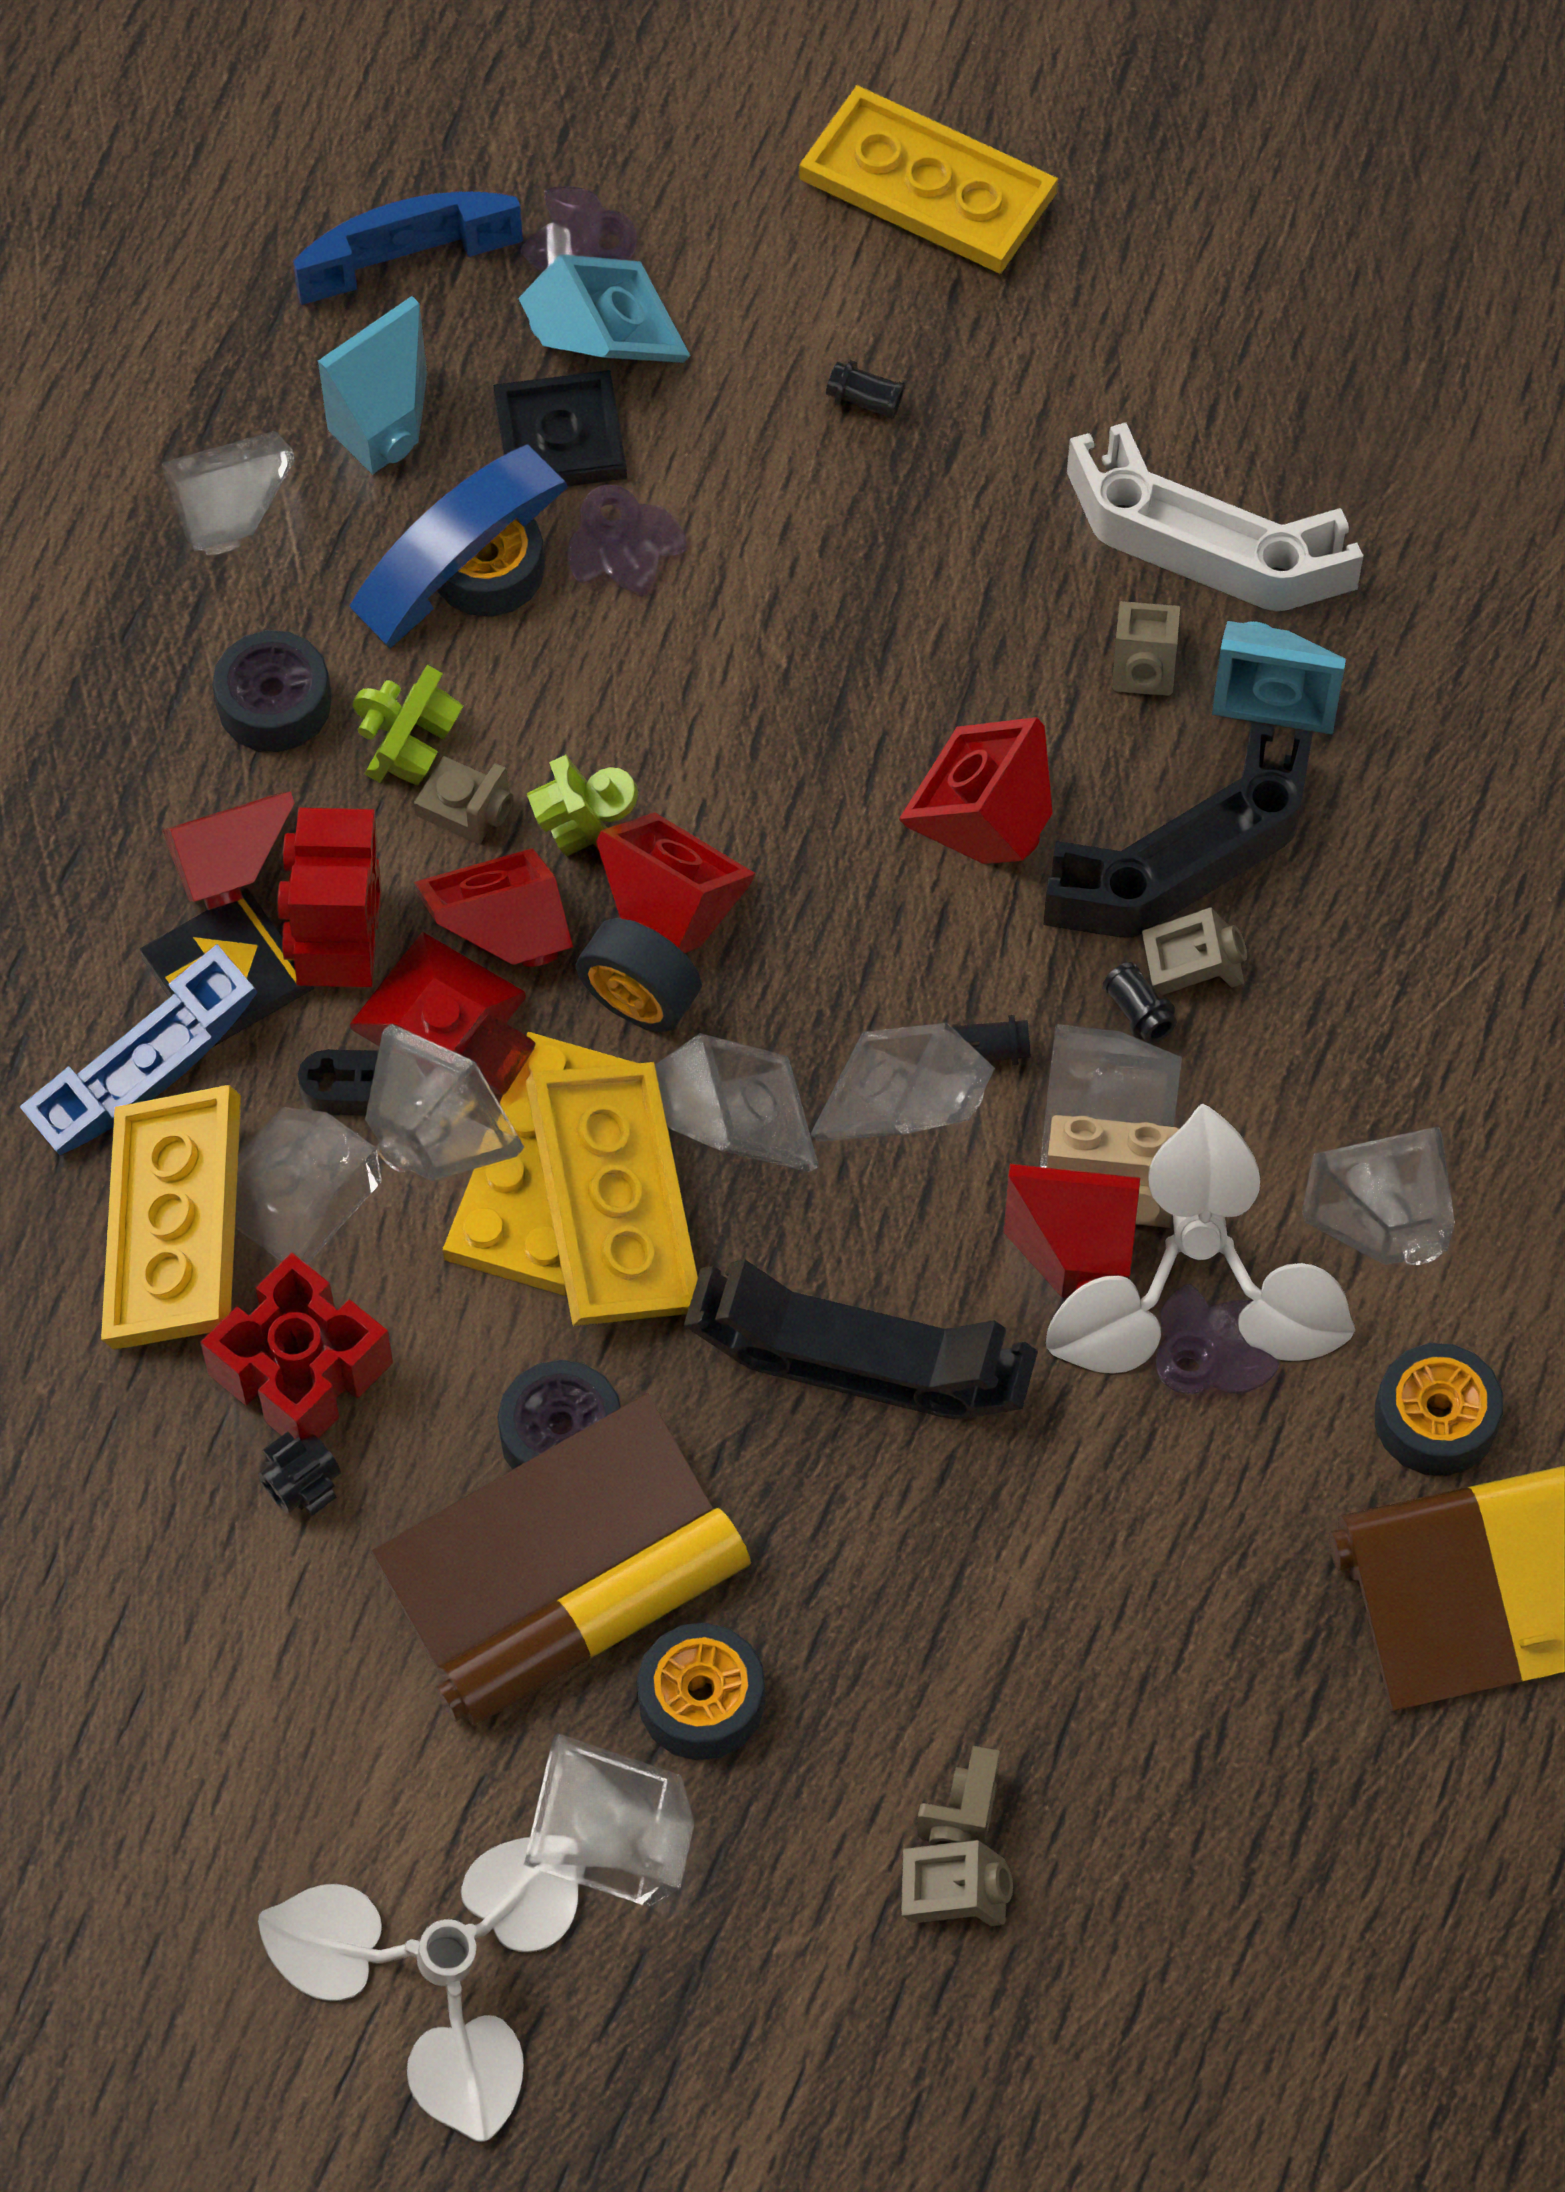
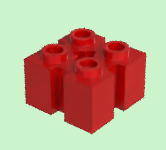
[278,807,382,987]
[200,1252,393,1441]

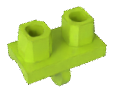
[353,665,463,785]
[527,755,639,857]

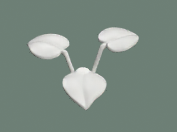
[1046,1104,1355,1374]
[258,1836,579,2142]

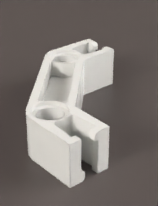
[1067,423,1363,611]

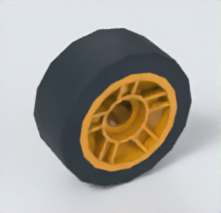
[437,519,545,617]
[576,918,702,1033]
[1375,1343,1503,1476]
[637,1623,765,1760]

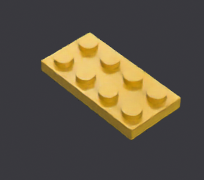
[799,85,1058,274]
[443,1032,636,1296]
[525,1062,698,1326]
[101,1085,241,1350]

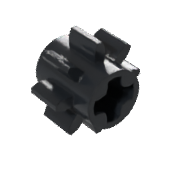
[258,1431,341,1516]

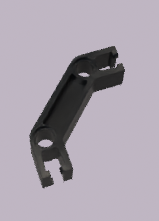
[1043,723,1313,938]
[683,1259,1038,1419]

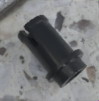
[826,360,905,419]
[1103,962,1177,1044]
[952,1015,1031,1065]

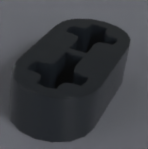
[298,1049,420,1116]

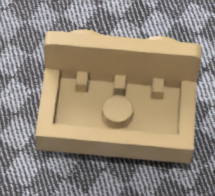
[1047,1115,1179,1228]

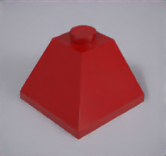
[899,717,1053,864]
[162,791,295,910]
[596,812,756,954]
[414,848,573,967]
[350,931,526,1091]
[1004,1164,1141,1298]

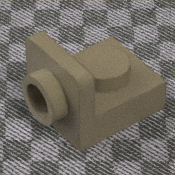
[1112,601,1180,696]
[414,756,513,845]
[1142,907,1247,995]
[917,1746,1000,1846]
[902,1840,1013,1926]

